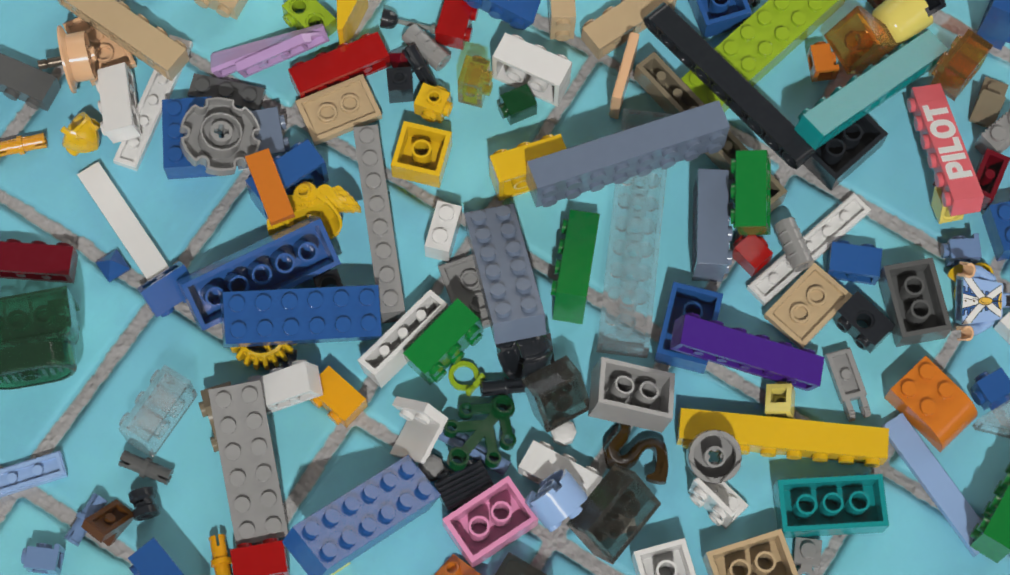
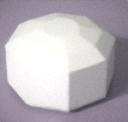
[550,419,577,446]

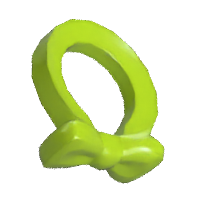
[448,361,486,397]

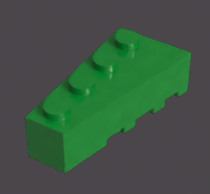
[551,209,600,324]

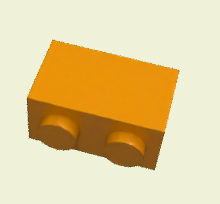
[310,365,368,428]

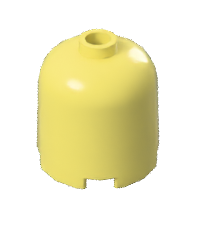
[871,0,933,46]

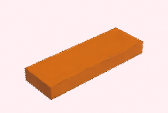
[245,148,295,226]

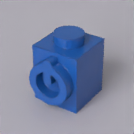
[970,367,1010,411]

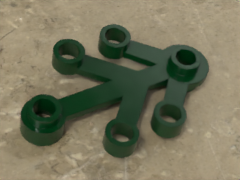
[443,395,516,471]

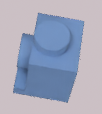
[940,233,982,267]
[21,543,65,575]

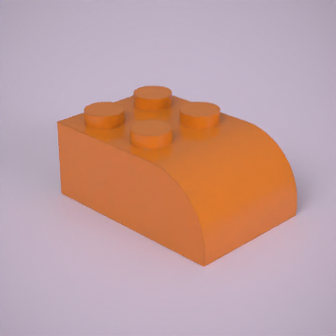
[884,356,978,452]

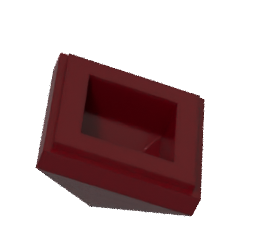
[389,45,412,69]

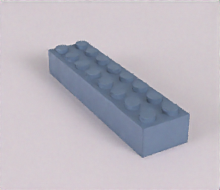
[526,100,730,208]

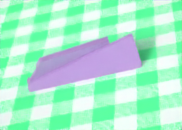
[210,24,330,79]

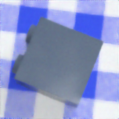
[238,107,290,171]

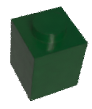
[498,84,537,125]

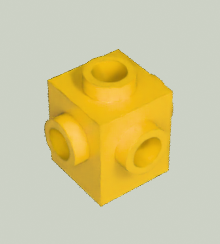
[414,83,453,124]

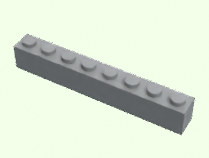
[353,124,405,324]

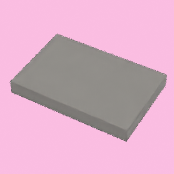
[438,254,491,329]

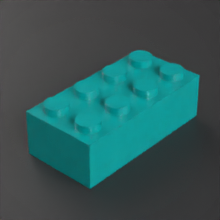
[773,474,889,538]

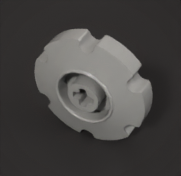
[180,97,261,176]

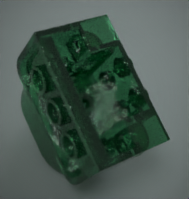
[0,286,80,390]

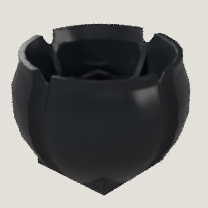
[496,331,555,381]

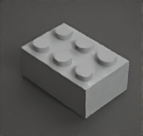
[588,357,675,433]

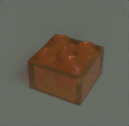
[930,29,993,101]

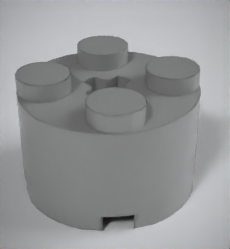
[686,430,742,483]

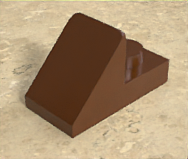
[81,499,134,546]

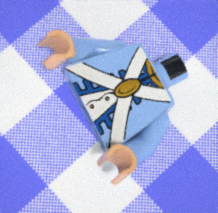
[955,261,1010,341]

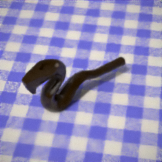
[604,423,669,485]

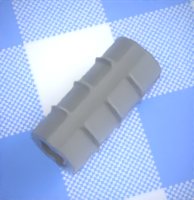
[402,24,451,71]
[774,217,814,272]

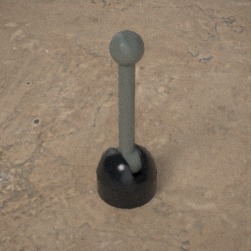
[380,9,437,34]

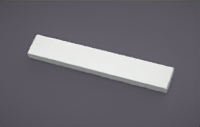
[113,35,193,171]
[77,162,169,281]
[746,193,871,306]

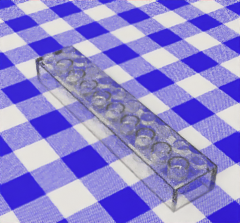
[596,108,673,358]

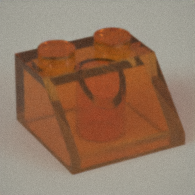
[824,6,898,75]

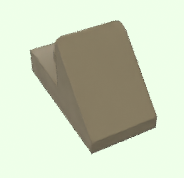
[969,77,1009,128]

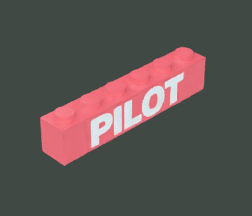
[907,83,984,216]

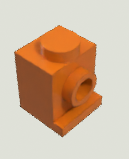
[807,42,840,82]

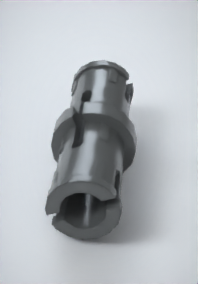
[118,450,174,485]

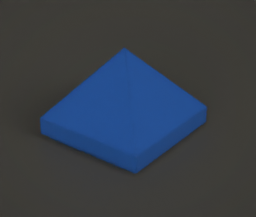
[95,249,130,283]

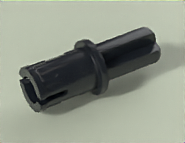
[402,43,437,86]
[480,376,532,397]

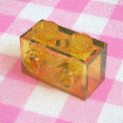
[458,55,493,108]

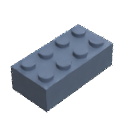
[692,169,733,282]

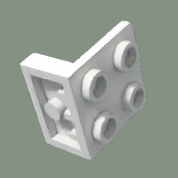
[390,396,448,464]
[688,477,749,529]

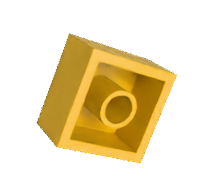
[391,121,452,188]

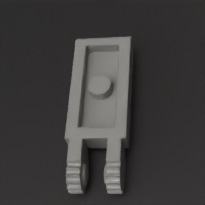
[824,347,871,422]

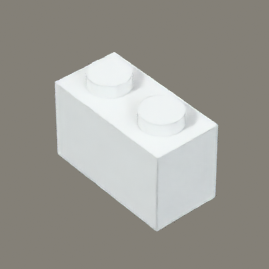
[424,201,462,262]

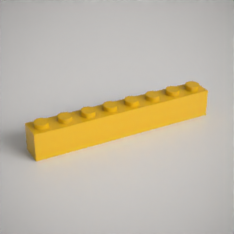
[676,408,889,468]

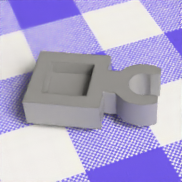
[793,537,822,575]

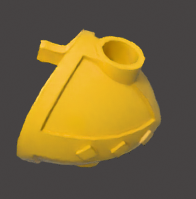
[60,112,100,156]

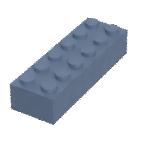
[464,203,546,345]

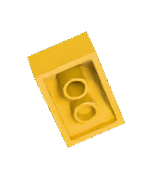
[337,0,368,45]

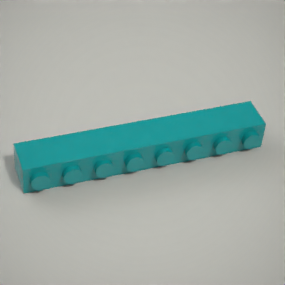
[794,29,949,150]

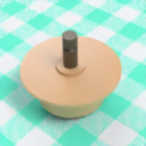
[37,25,97,94]

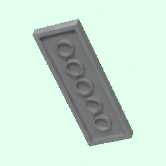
[208,380,288,545]

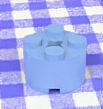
[525,469,588,532]

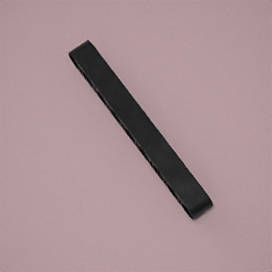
[643,3,816,169]

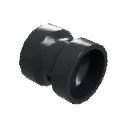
[128,487,160,521]

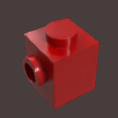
[732,235,773,277]

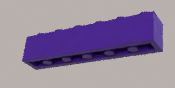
[670,313,825,391]

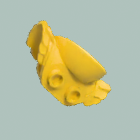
[267,182,361,240]

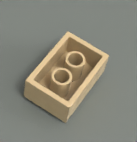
[703,529,798,575]

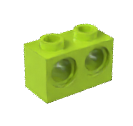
[282,0,337,48]

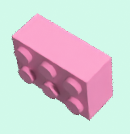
[442,475,538,568]

